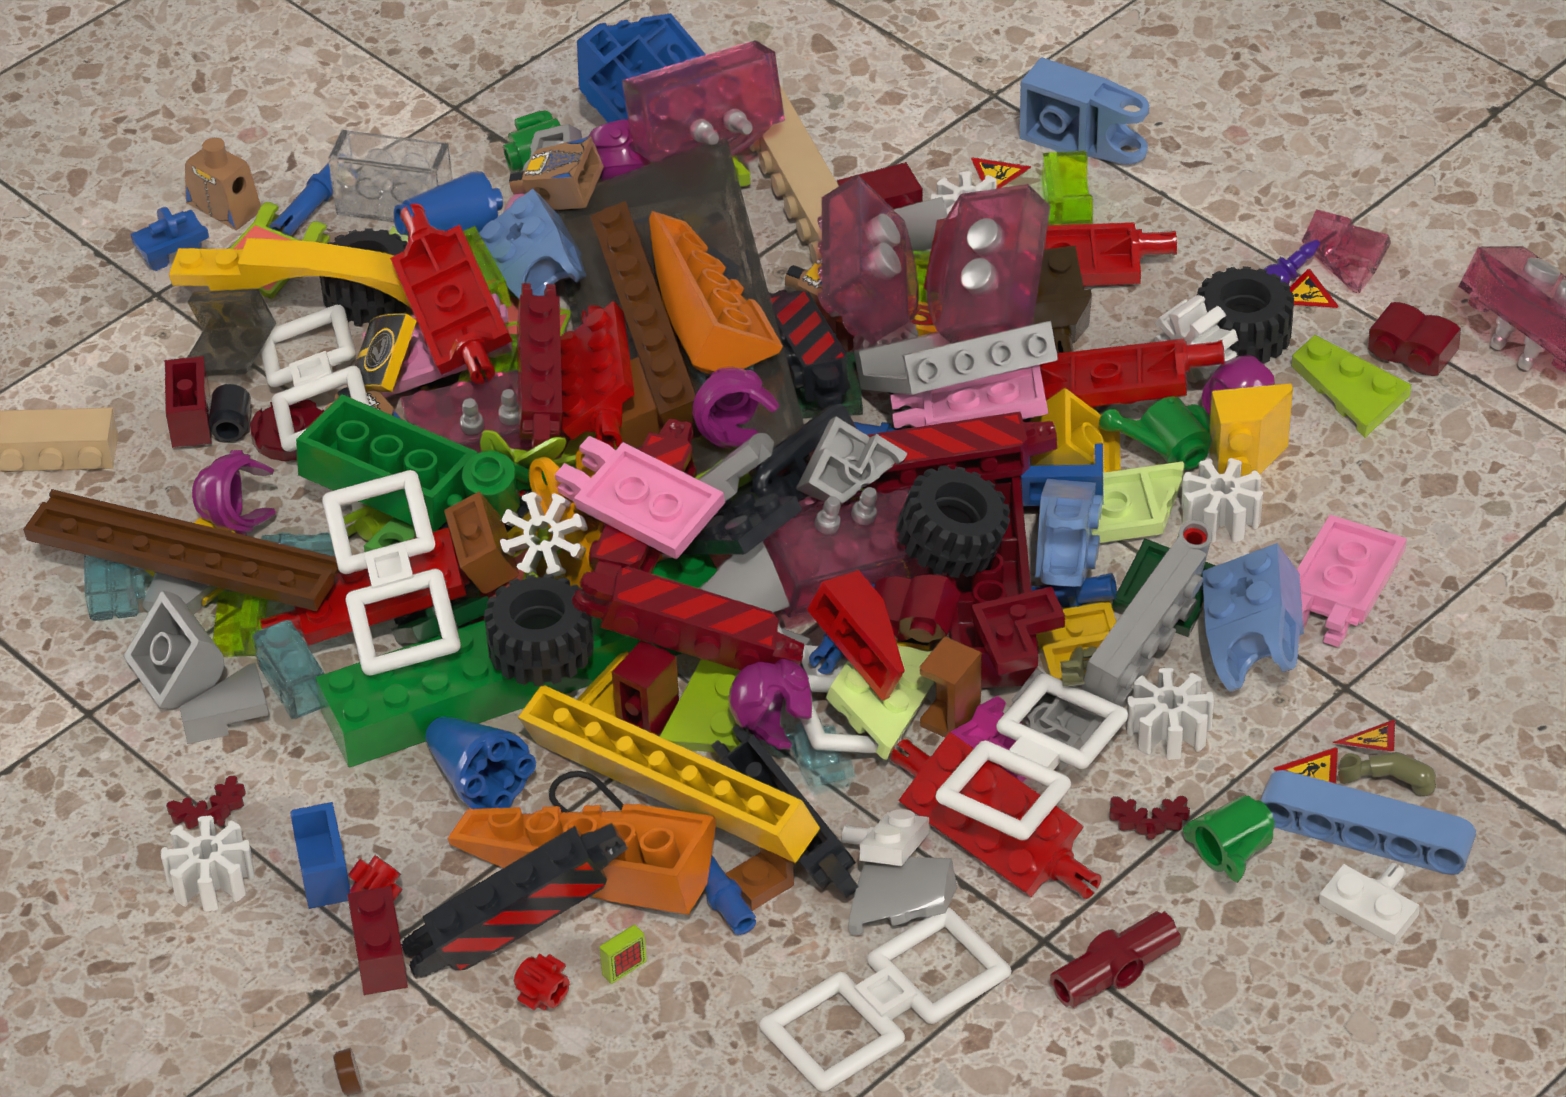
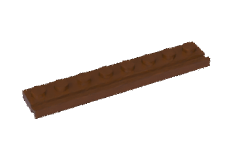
[23,489,341,611]

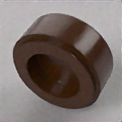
[333,1048,363,1096]

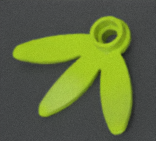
[480,430,576,469]

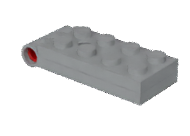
[1081,520,1212,708]

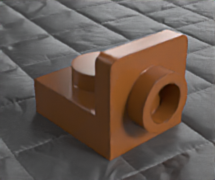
[725,847,795,911]

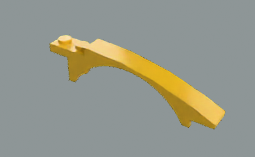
[168,238,412,319]

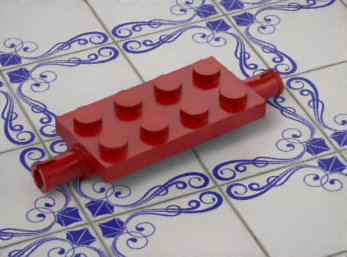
[390,203,513,384]
[998,222,1177,289]
[561,301,635,449]
[1040,339,1225,408]
[260,527,470,646]
[891,732,1102,899]

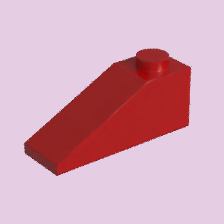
[807,570,905,701]

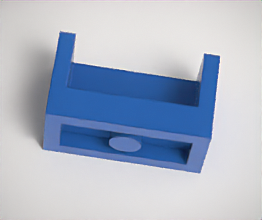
[1021,443,1104,506]
[290,802,351,909]

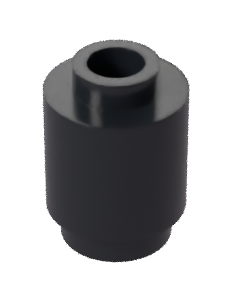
[209,384,251,442]

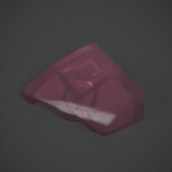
[1302,209,1391,294]

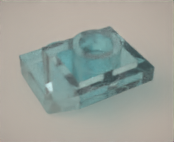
[786,718,855,787]

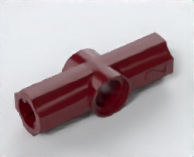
[1050,911,1181,1008]

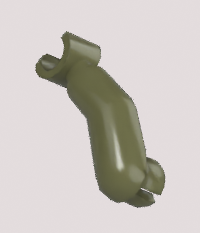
[1060,646,1097,687]
[1338,752,1436,796]

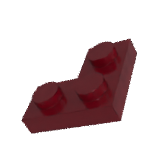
[971,587,1065,676]

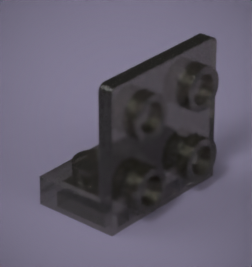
[187,288,276,377]

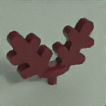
[166,775,246,829]
[1109,796,1190,840]

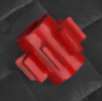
[348,855,403,901]
[514,954,570,1011]

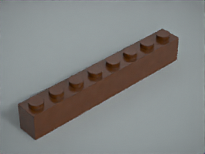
[590,201,702,439]

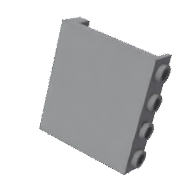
[854,318,1058,395]

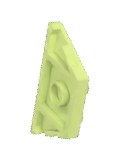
[1092,461,1184,543]
[826,645,936,760]

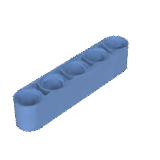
[1260,770,1476,875]

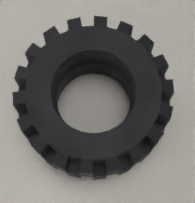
[319,228,409,325]
[1197,266,1294,364]
[896,466,1010,578]
[484,574,594,686]

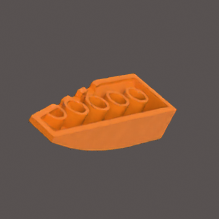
[649,211,783,374]
[448,804,716,915]

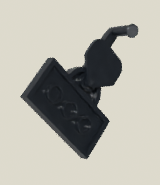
[661,404,857,555]

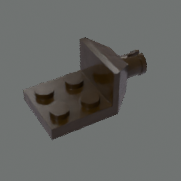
[1000,246,1092,353]

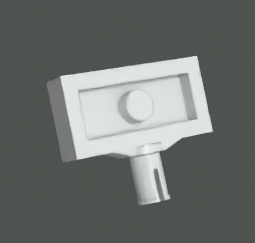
[842,809,929,866]
[1319,863,1419,945]

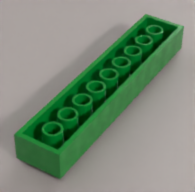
[315,554,717,768]

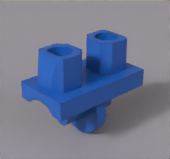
[131,207,209,271]

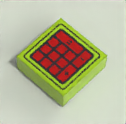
[599,924,647,984]

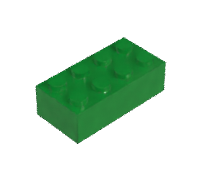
[296,394,478,532]

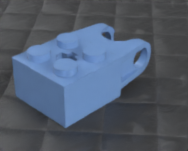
[1020,57,1149,164]
[475,188,586,299]
[1035,479,1103,586]
[1202,543,1304,692]

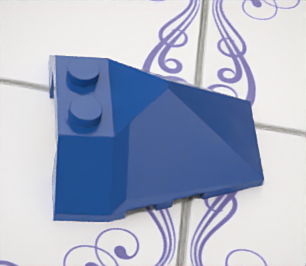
[577,13,718,153]

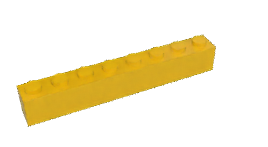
[518,685,820,863]

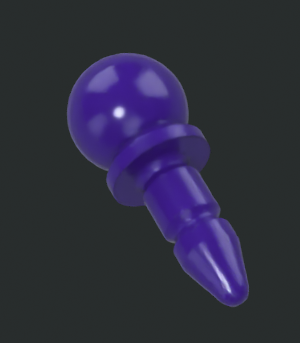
[1264,240,1320,285]

